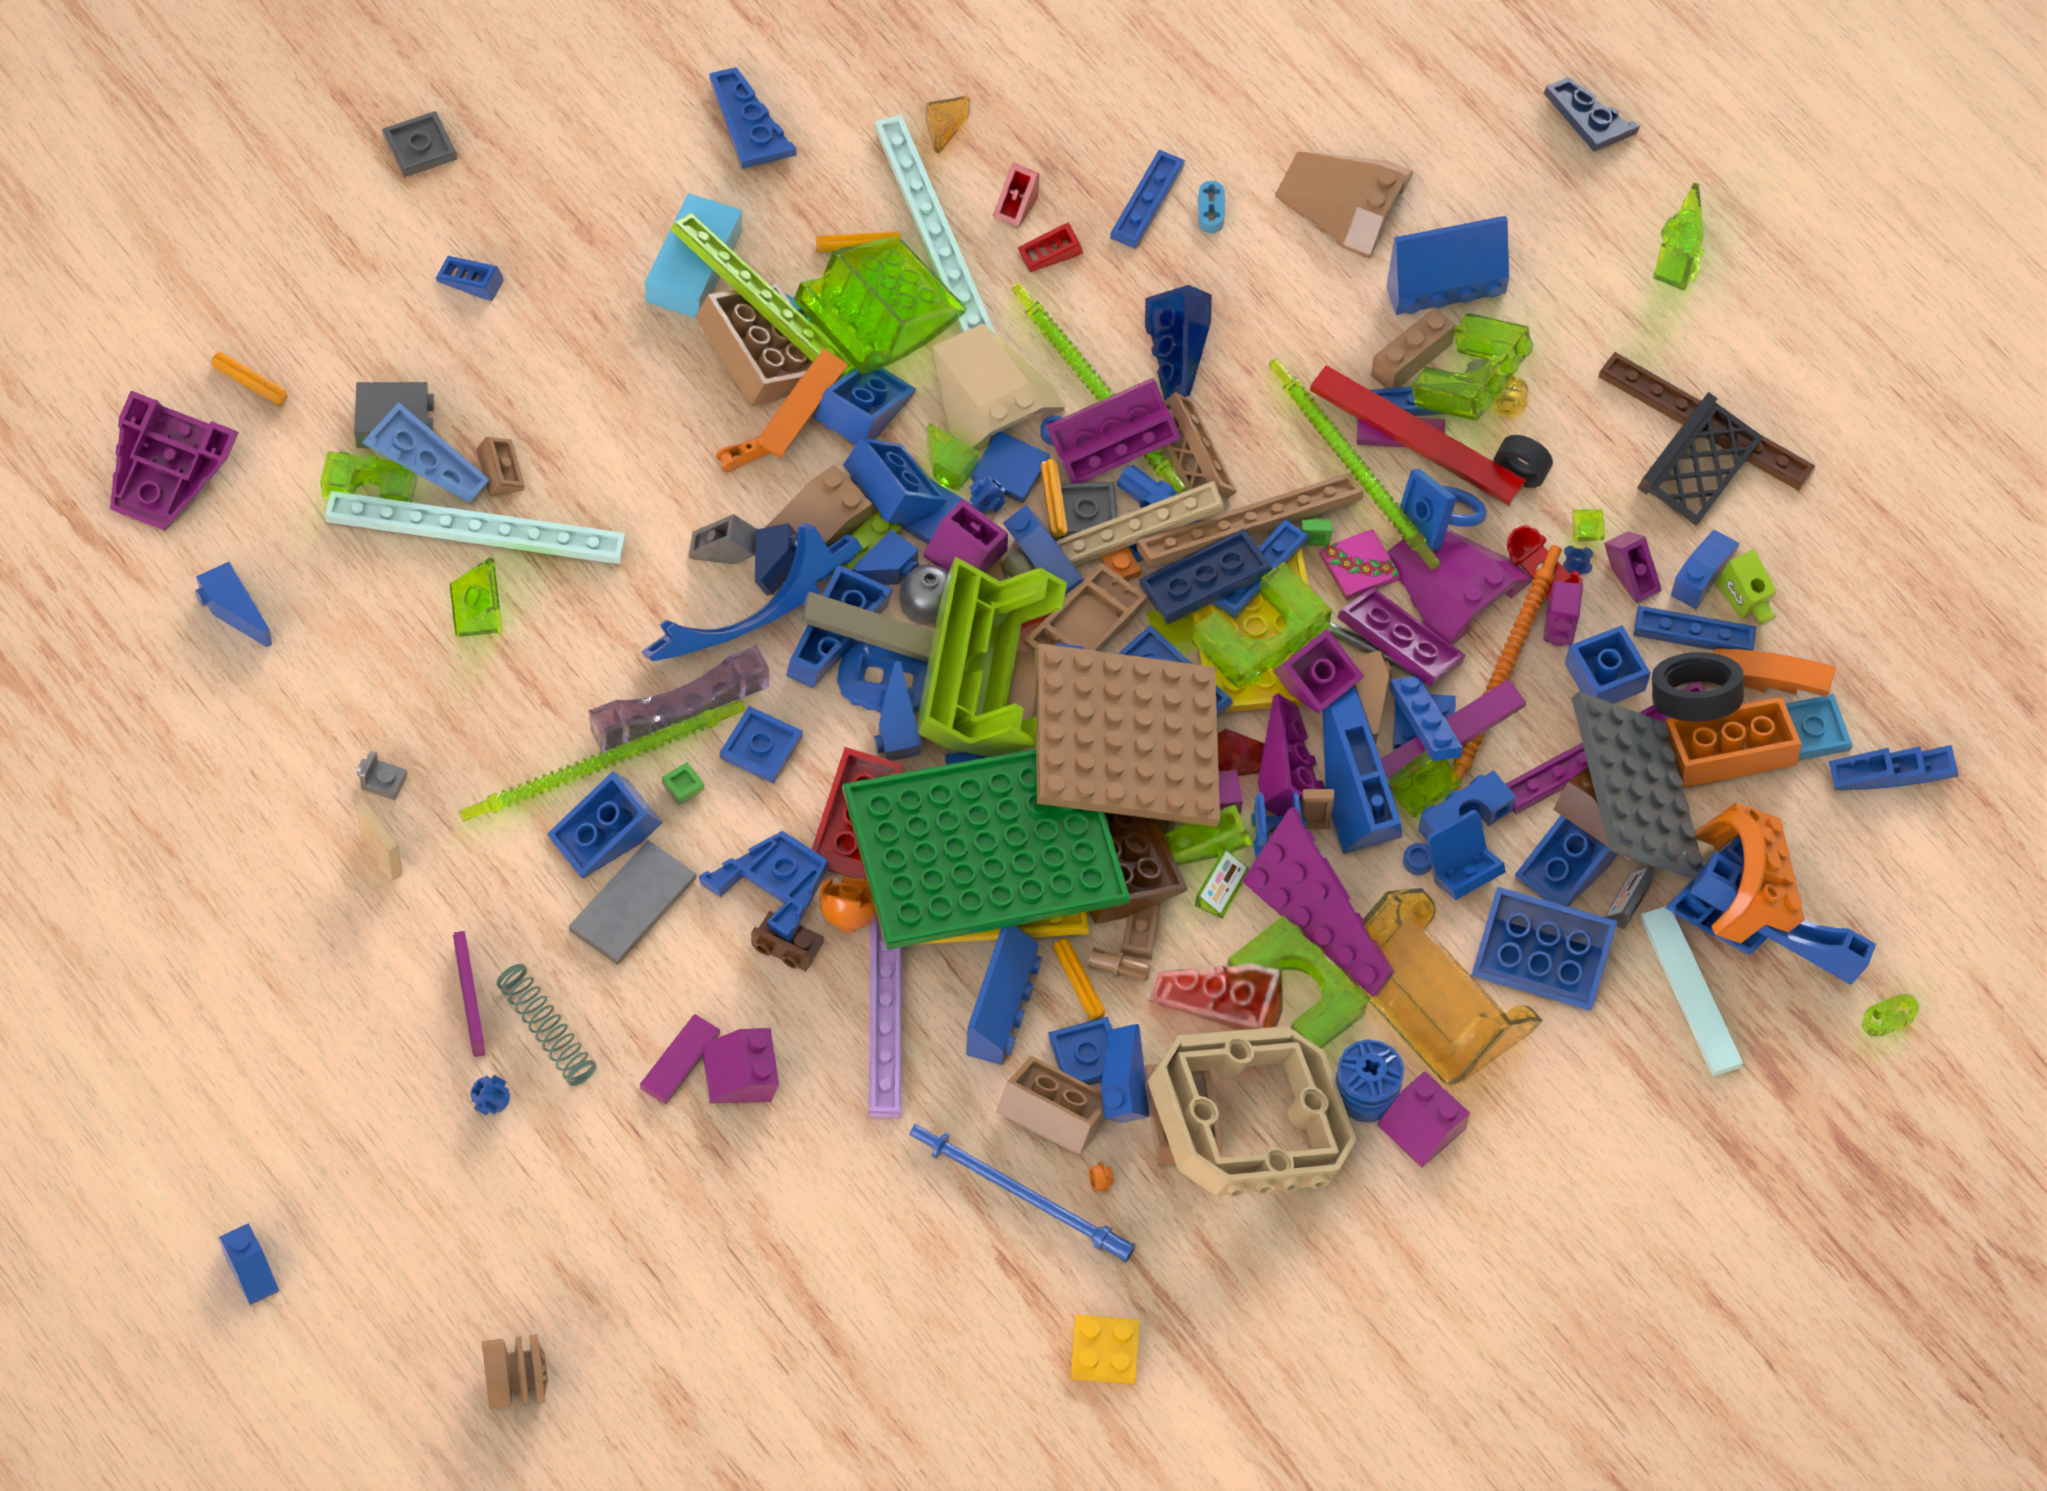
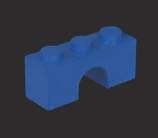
[1418,770,1516,839]

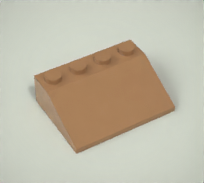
[695,282,813,406]

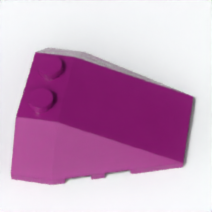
[110,390,239,531]
[1387,528,1533,645]

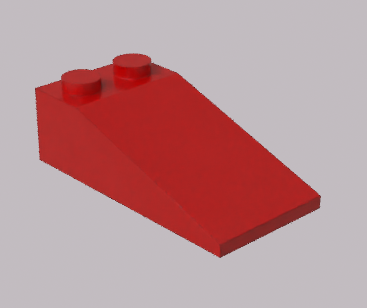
[812,747,907,880]

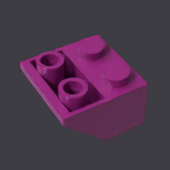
[923,499,1008,573]

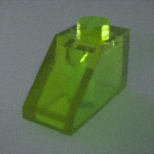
[926,423,979,492]

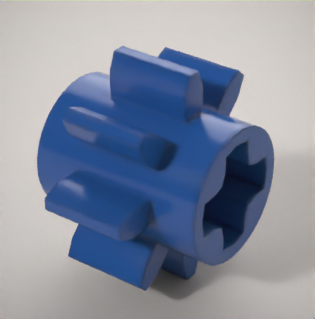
[969,477,1006,513]
[470,1075,510,1115]

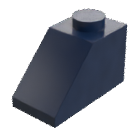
[755,523,797,595]

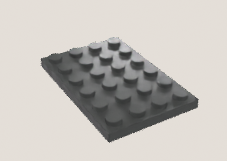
[1571,691,1703,880]

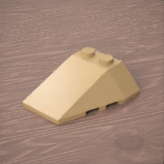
[932,323,1065,457]

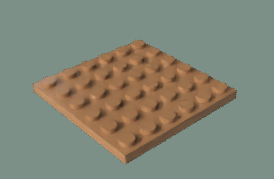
[1035,643,1220,827]

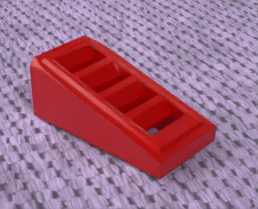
[1017,222,1084,272]

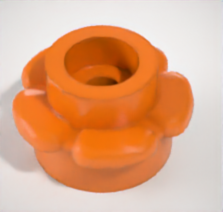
[1089,1161,1114,1193]

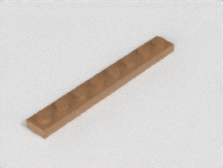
[1137,473,1363,568]

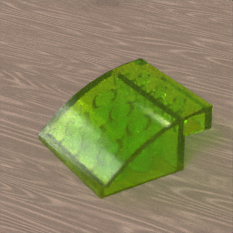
[793,235,967,374]

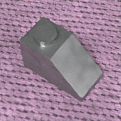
[688,514,757,564]

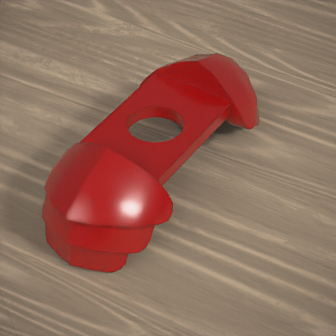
[1507,525,1583,600]

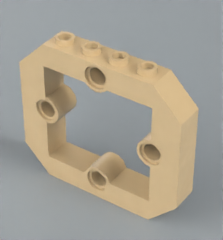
[1147,1026,1357,1197]

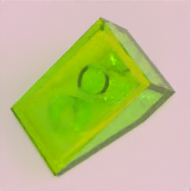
[1653,182,1705,291]

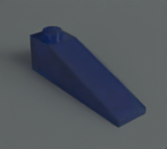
[1145,285,1212,401]

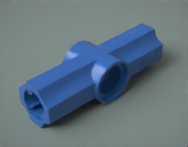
[1117,465,1201,526]

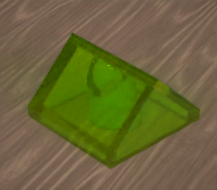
[449,557,502,637]

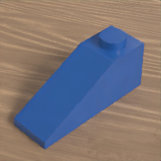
[1003,505,1084,595]
[1670,530,1740,610]
[195,562,272,647]
[874,661,921,761]
[1101,1024,1150,1123]

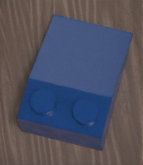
[814,359,916,445]
[547,771,663,878]
[1515,815,1618,907]

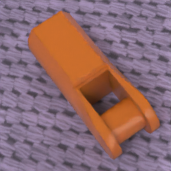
[716,436,772,472]

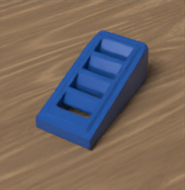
[436,256,503,301]

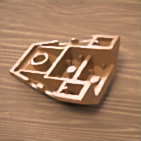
[1275,151,1413,258]

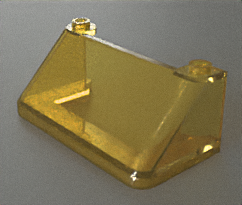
[1341,888,1543,1085]

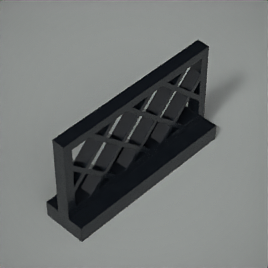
[1637,392,1763,526]

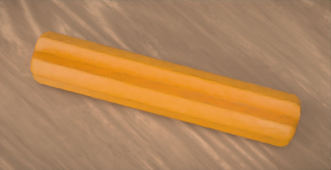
[816,231,902,252]
[211,351,288,406]
[1040,459,1068,538]
[1054,938,1105,1021]

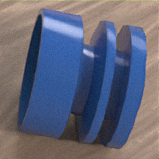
[1335,1039,1404,1123]

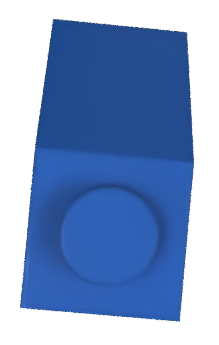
[852,530,919,585]
[219,1223,279,1305]

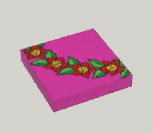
[1319,529,1400,601]

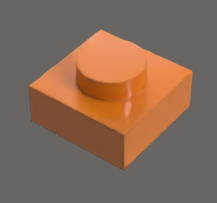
[1101,547,1141,581]

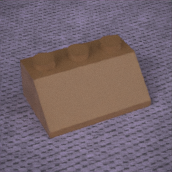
[996,1056,1104,1155]

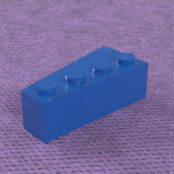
[786,565,893,688]

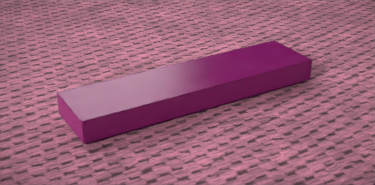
[453,931,486,1057]

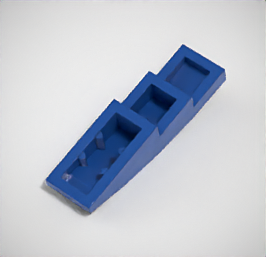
[1829,745,1959,790]

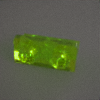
[1387,751,1462,818]

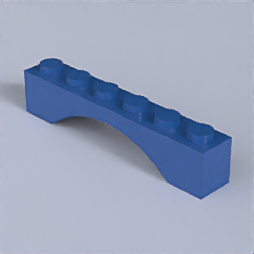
[1690,852,1876,985]

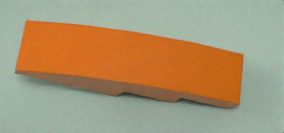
[756,348,848,459]
[1714,648,1836,697]

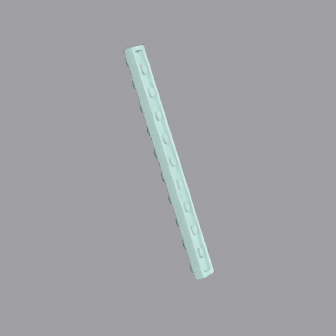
[875,114,996,334]
[325,491,626,564]

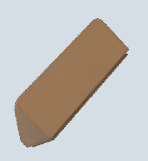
[477,437,525,496]

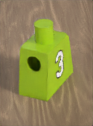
[1715,549,1776,625]

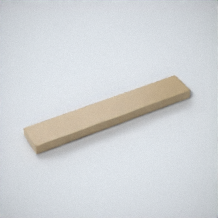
[1056,481,1225,567]

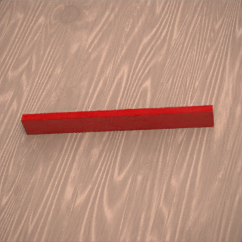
[1310,365,1526,506]

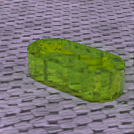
[1861,994,1919,1037]

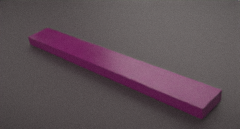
[1505,681,1706,815]

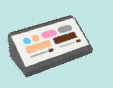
[1605,866,1655,929]

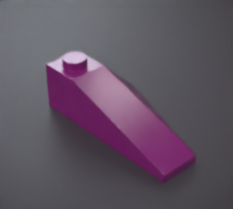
[1258,693,1325,816]

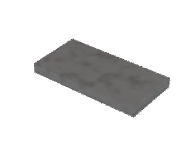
[569,840,696,965]

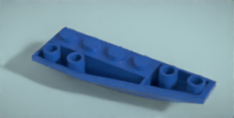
[1322,686,1402,854]

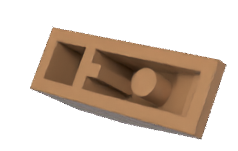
[1350,651,1392,745]

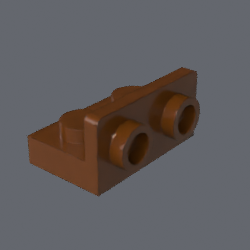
[751,911,824,971]

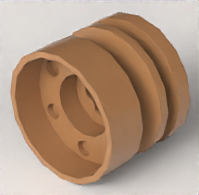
[482,1334,548,1410]

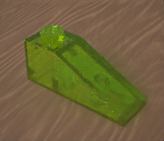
[1163,804,1253,866]

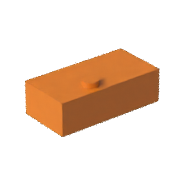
[1665,697,1801,788]

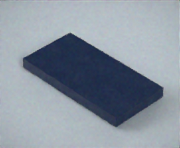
[1138,529,1273,625]

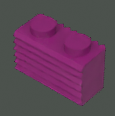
[1543,581,1583,646]

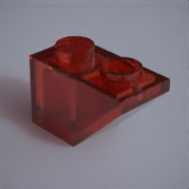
[1217,728,1265,776]

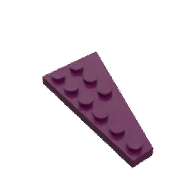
[1242,808,1395,997]

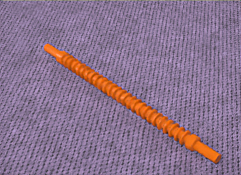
[1445,545,1562,795]

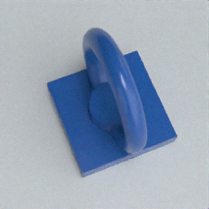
[1395,469,1487,551]

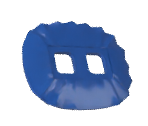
[837,641,928,713]

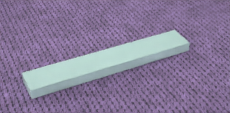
[1640,906,1743,1077]

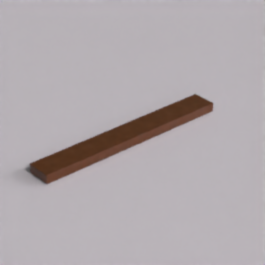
[1599,352,1815,491]

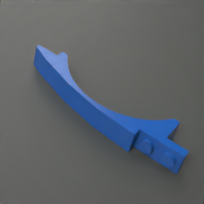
[641,522,863,661]

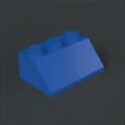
[843,438,947,525]

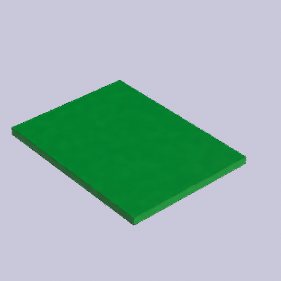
[842,749,1130,950]

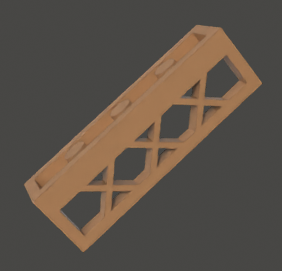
[1164,392,1237,498]

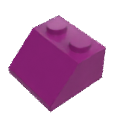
[1272,629,1365,713]
[702,1028,779,1104]
[1377,1071,1470,1168]

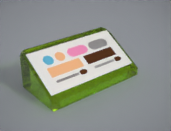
[1195,849,1249,919]

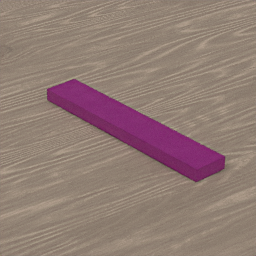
[1380,679,1526,790]

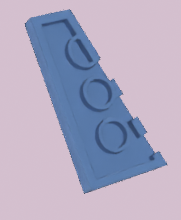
[362,402,490,503]

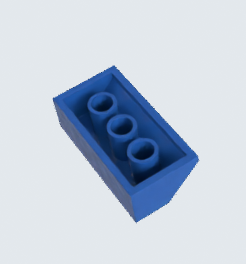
[966,926,1042,1065]

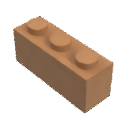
[1371,307,1456,388]

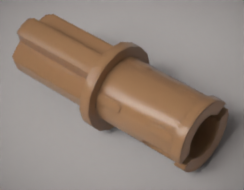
[1088,947,1151,981]

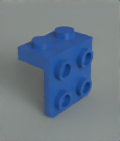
[1426,810,1506,900]

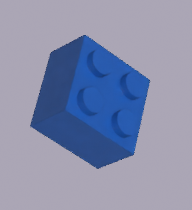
[1565,625,1651,704]

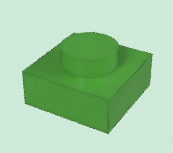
[1301,518,1332,546]
[662,762,705,805]

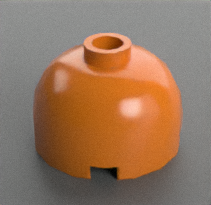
[819,877,877,933]

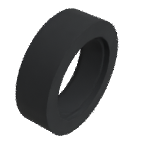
[1652,652,1744,722]

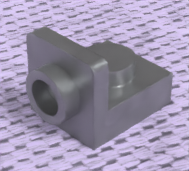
[357,750,407,801]

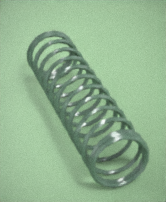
[496,964,597,1086]

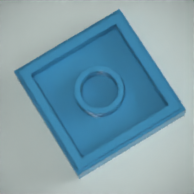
[1785,694,1852,761]

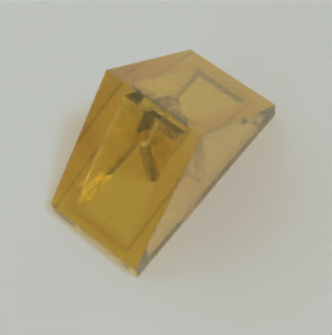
[925,96,970,154]

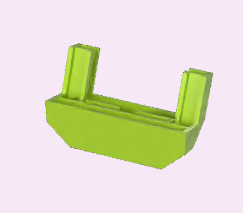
[917,557,1067,757]

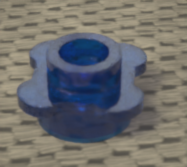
[1563,546,1593,575]

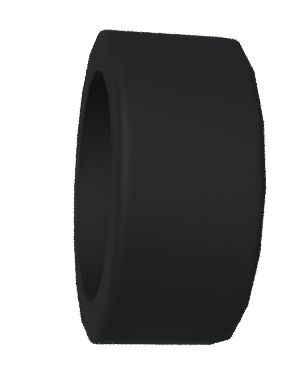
[1493,435,1553,488]

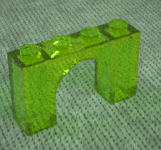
[1412,313,1533,421]
[1192,562,1332,690]
[1226,916,1368,1049]

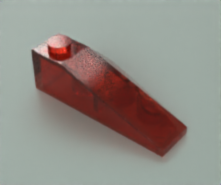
[1149,963,1283,1030]

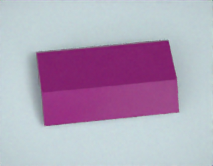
[1045,378,1181,483]

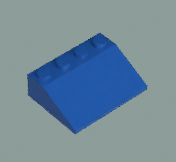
[1386,216,1509,315]
[1471,886,1617,1011]

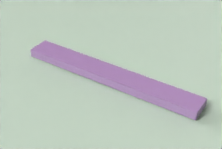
[869,917,902,1118]

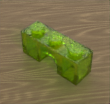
[320,452,417,502]

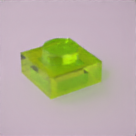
[1572,509,1605,541]

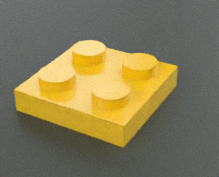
[1070,1314,1140,1384]

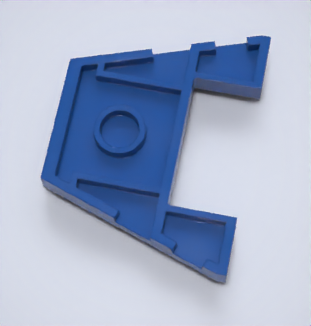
[699,831,829,942]

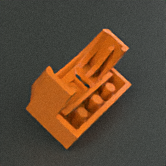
[1694,802,1805,943]

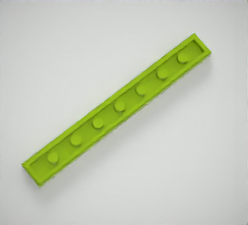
[670,213,858,380]

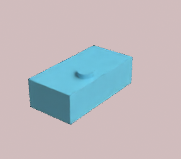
[645,193,742,318]

